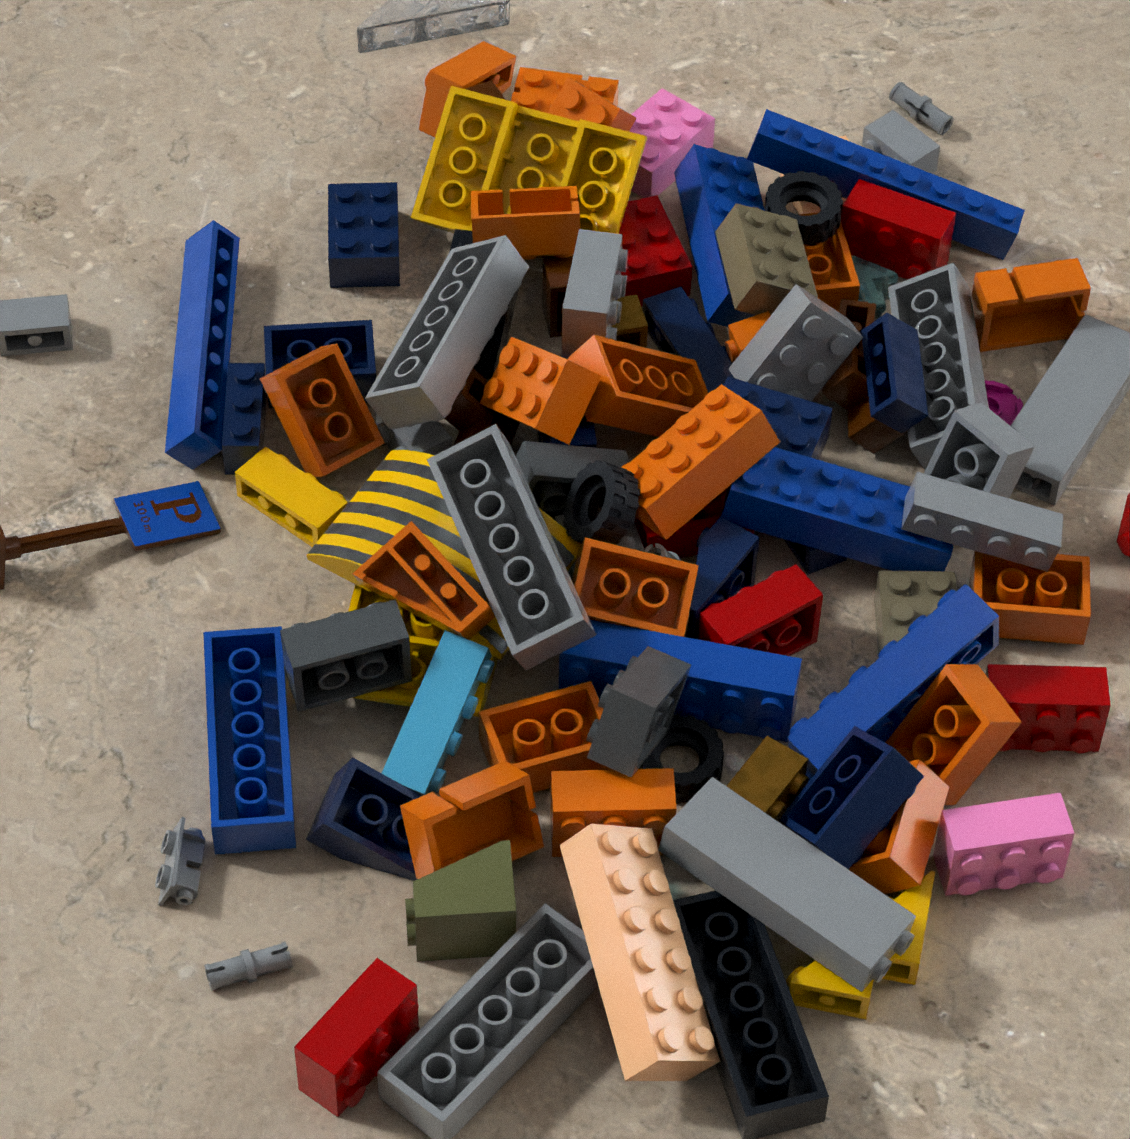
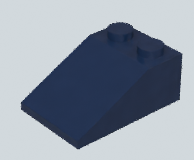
[687,516,759,639]
[306,757,421,881]

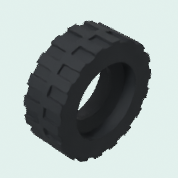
[764,171,843,246]
[563,460,640,545]
[639,714,724,804]

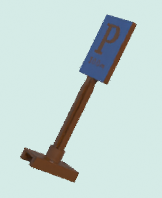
[0,481,221,590]

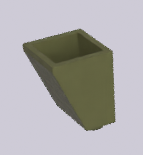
[405,840,516,962]

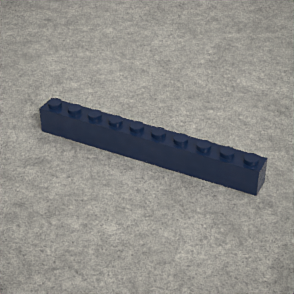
[642,287,847,575]

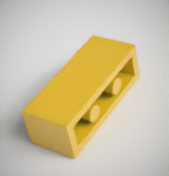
[235,446,348,547]

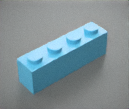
[382,630,494,796]

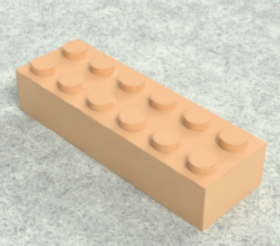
[560,824,720,1081]

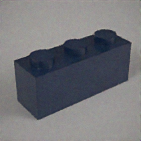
[861,313,928,433]
[222,363,267,475]

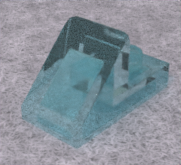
[851,255,898,321]

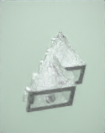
[357,0,510,53]

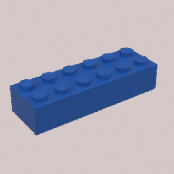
[674,144,764,327]
[721,447,953,571]
[787,584,999,781]
[559,620,802,742]
[203,626,296,855]

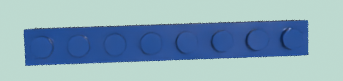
[746,109,1025,260]
[165,220,240,470]

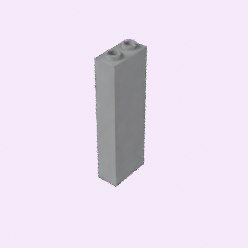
[1011,314,1130,506]
[658,777,916,992]

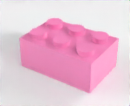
[629,88,715,198]
[933,793,1075,896]

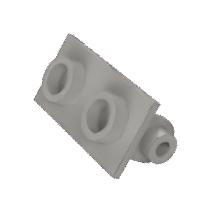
[155,817,205,906]

